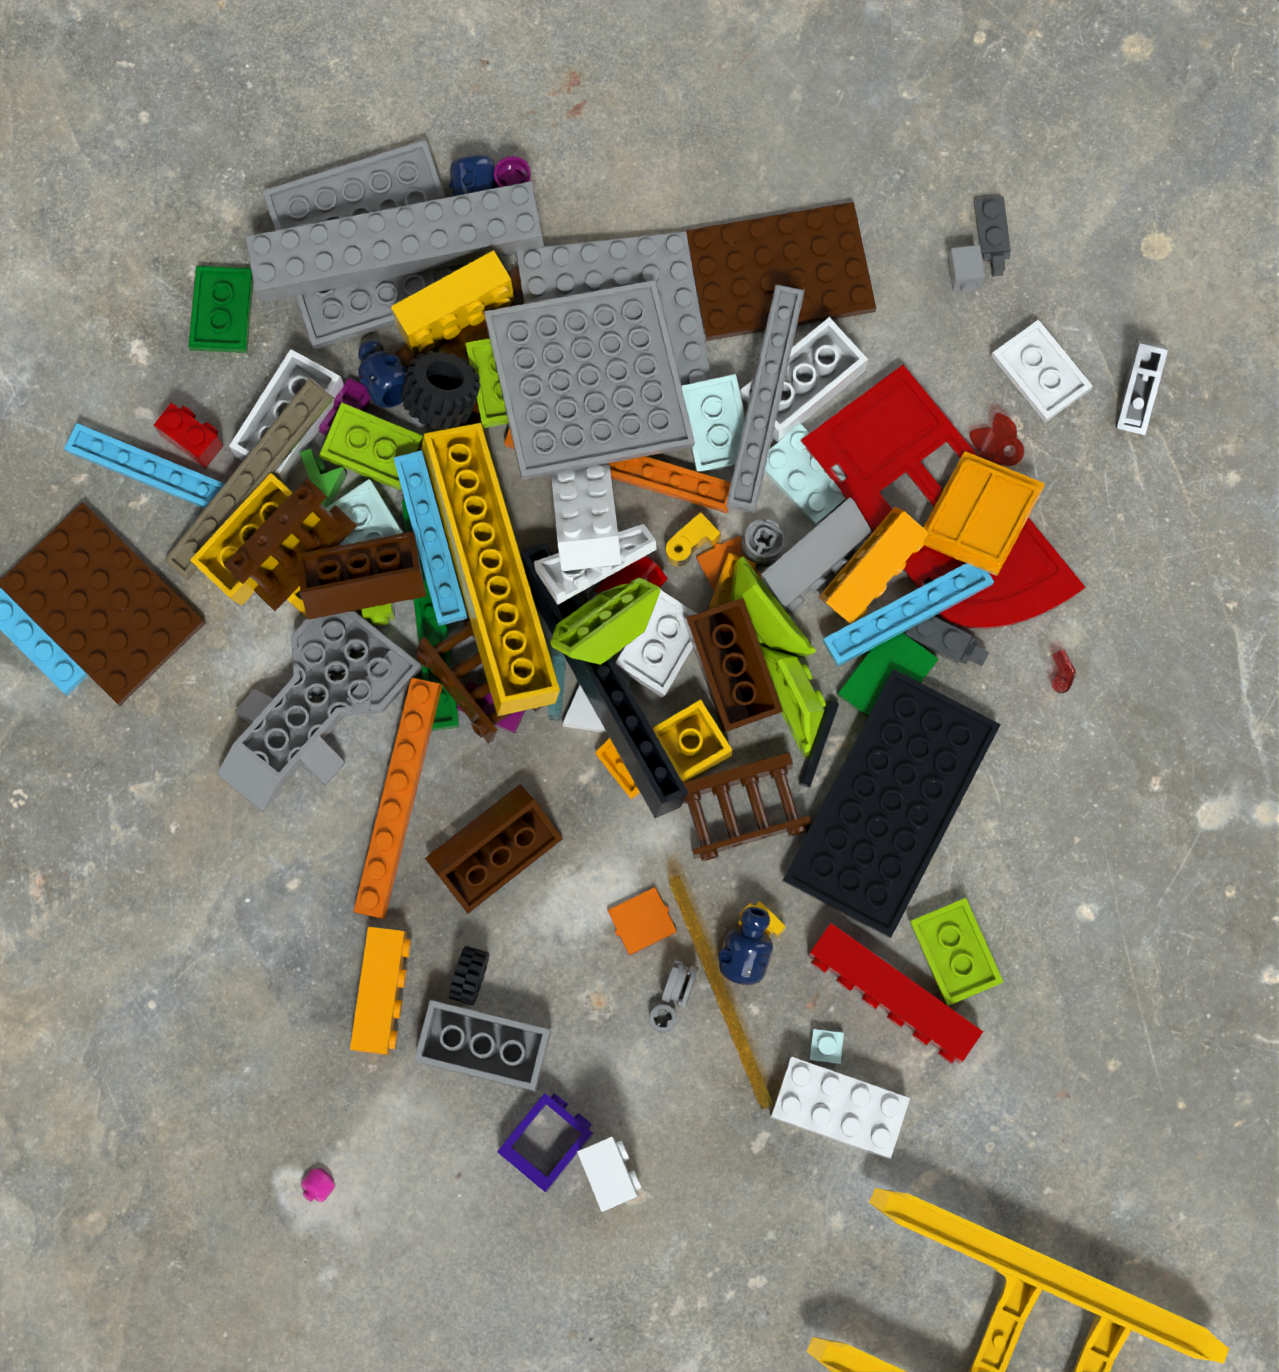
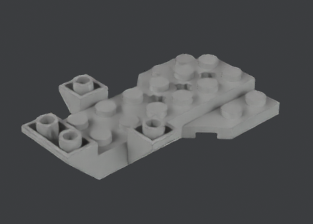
[217,611,422,812]

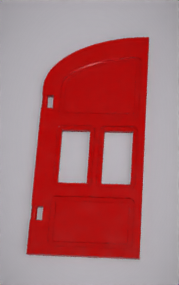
[800,365,1086,629]

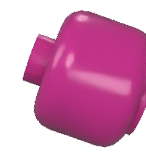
[301,1168,335,1202]

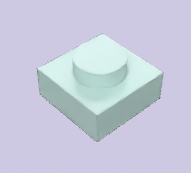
[809,1029,844,1064]

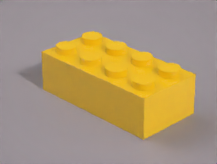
[391,250,514,355]
[190,473,321,606]

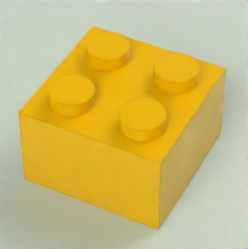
[652,699,732,783]

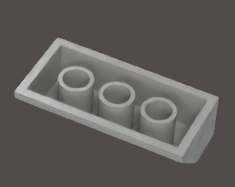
[761,498,872,612]

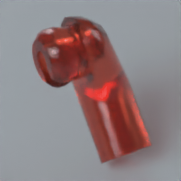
[1051,649,1076,694]

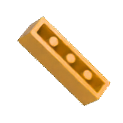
[818,507,929,624]
[350,927,412,1056]

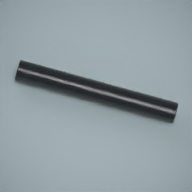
[799,700,839,788]

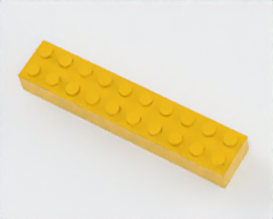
[421,423,560,716]

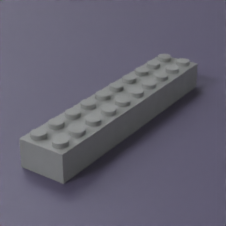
[246,181,544,303]

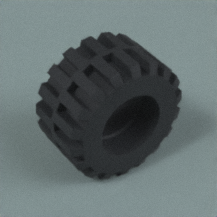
[401,350,480,429]

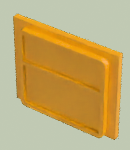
[923,451,1045,576]

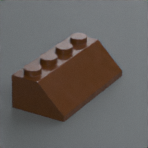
[296,531,426,620]
[684,598,783,732]
[424,784,563,914]

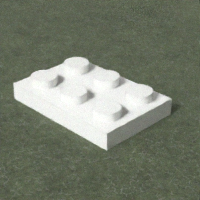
[991,320,1093,423]
[614,590,697,697]

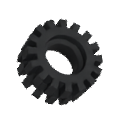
[449,945,489,1006]

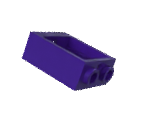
[497,1093,594,1192]

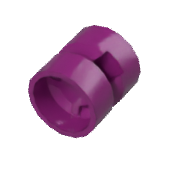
[494,156,533,188]

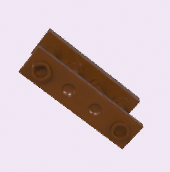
[224,478,357,611]
[416,611,544,744]
[683,752,811,862]

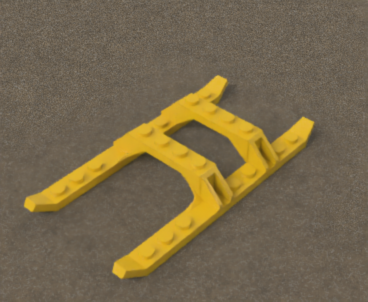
[806,1188,1230,1372]

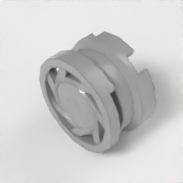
[741,519,786,565]
[662,960,699,1008]

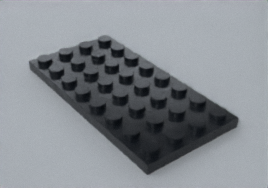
[782,669,1001,938]

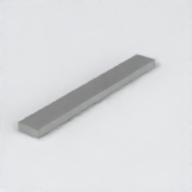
[726,284,805,513]

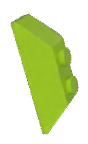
[730,556,816,657]
[550,577,661,665]
[760,645,826,758]

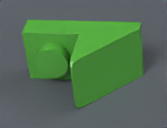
[300,449,347,508]

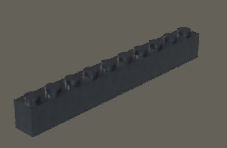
[520,543,689,818]

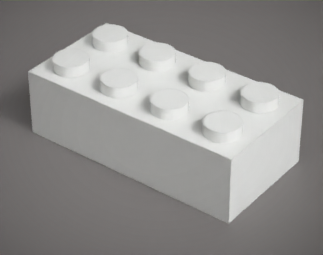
[740,317,868,443]
[229,349,344,484]
[551,464,622,571]
[770,1057,910,1159]

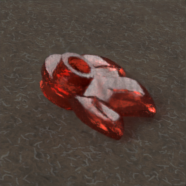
[969,413,1024,466]

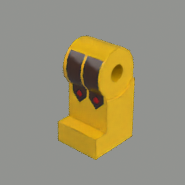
[666,512,721,567]

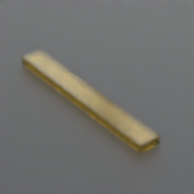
[669,875,773,1110]

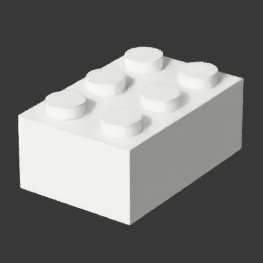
[577,1136,642,1212]

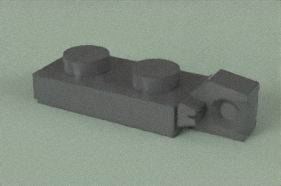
[974,197,1011,277]
[906,616,989,666]

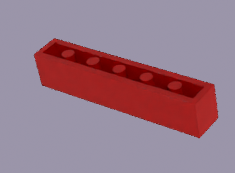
[808,923,984,1064]

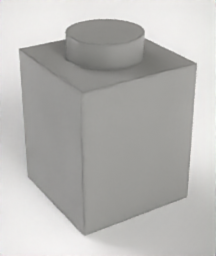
[948,245,985,293]

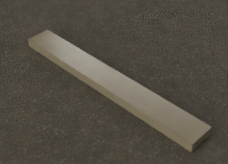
[164,378,334,579]

